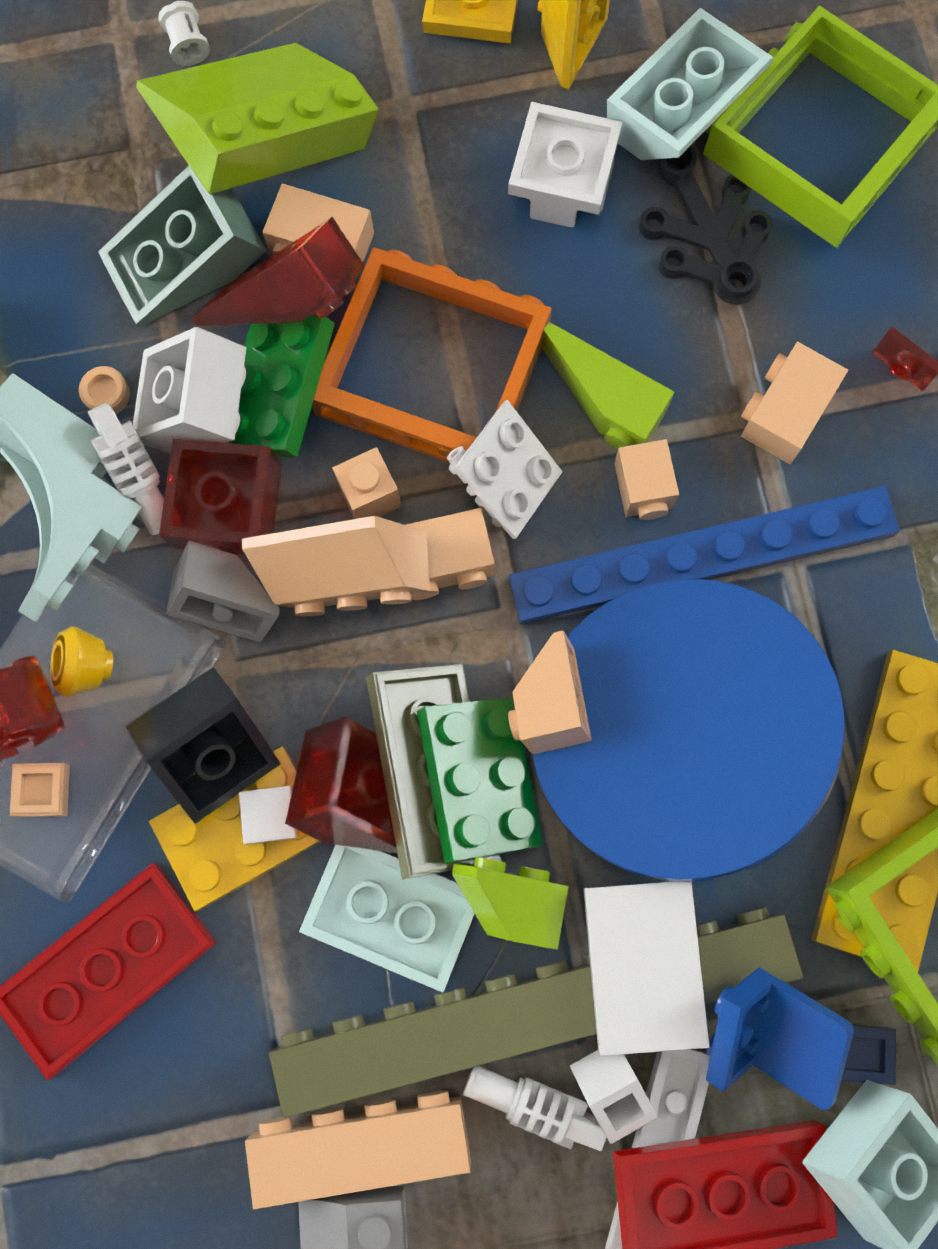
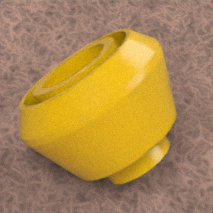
[50,626,113,697]

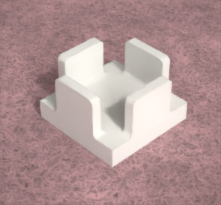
[508,102,622,228]

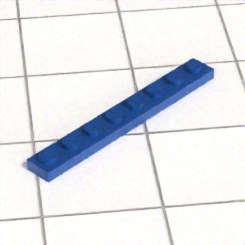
[508,486,900,625]

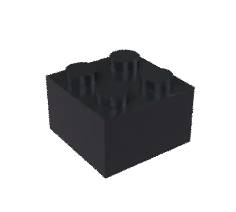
[125,667,281,824]

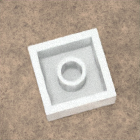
[133,327,246,457]

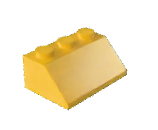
[537,0,610,90]

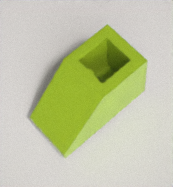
[452,857,569,950]

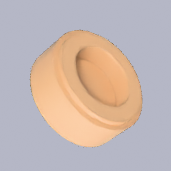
[79,366,130,414]

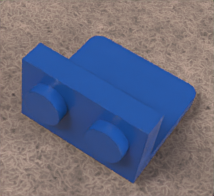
[706,967,854,1110]

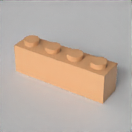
[245,1090,471,1210]

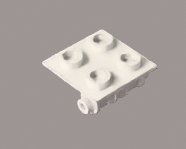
[447,400,562,539]

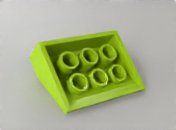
[136,43,379,195]

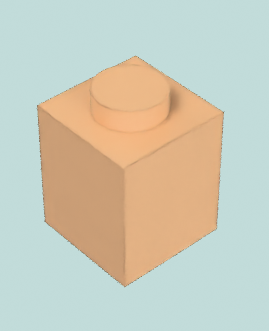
[614,439,679,520]
[332,447,402,519]

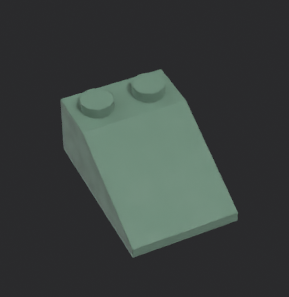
[98,165,267,326]

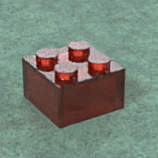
[159,439,282,555]

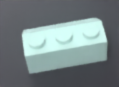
[607,8,773,160]

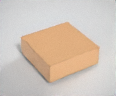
[10,763,70,817]

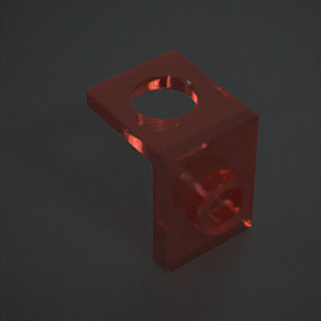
[873,327,938,391]

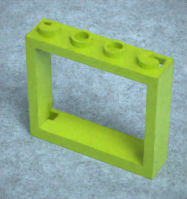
[703,5,938,248]
[826,808,938,1066]

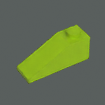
[542,322,674,450]

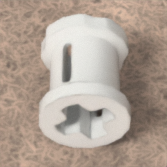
[158,1,210,66]

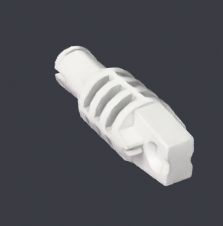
[88,403,176,535]
[463,1066,607,1151]

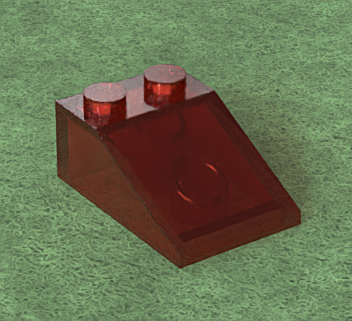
[191,217,365,326]

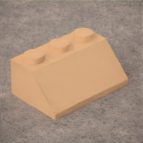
[242,516,430,616]

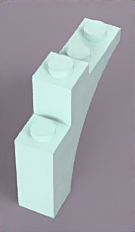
[0,373,142,622]

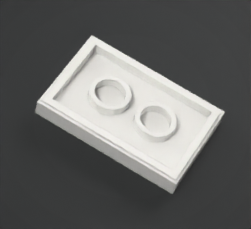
[583,882,710,1056]

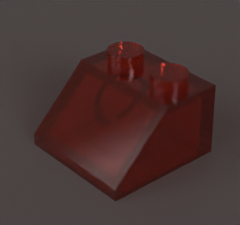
[285,717,397,853]

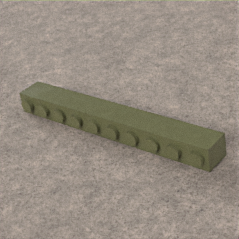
[269,907,804,1118]

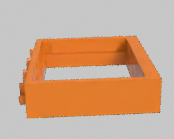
[312,247,552,463]

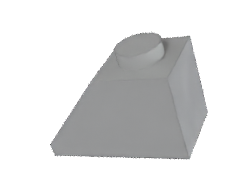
[166,540,280,643]
[298,1186,409,1249]

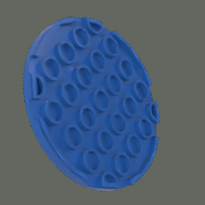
[533,579,845,882]

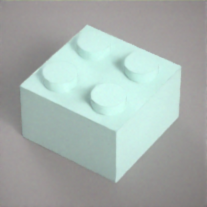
[802,1080,938,1249]

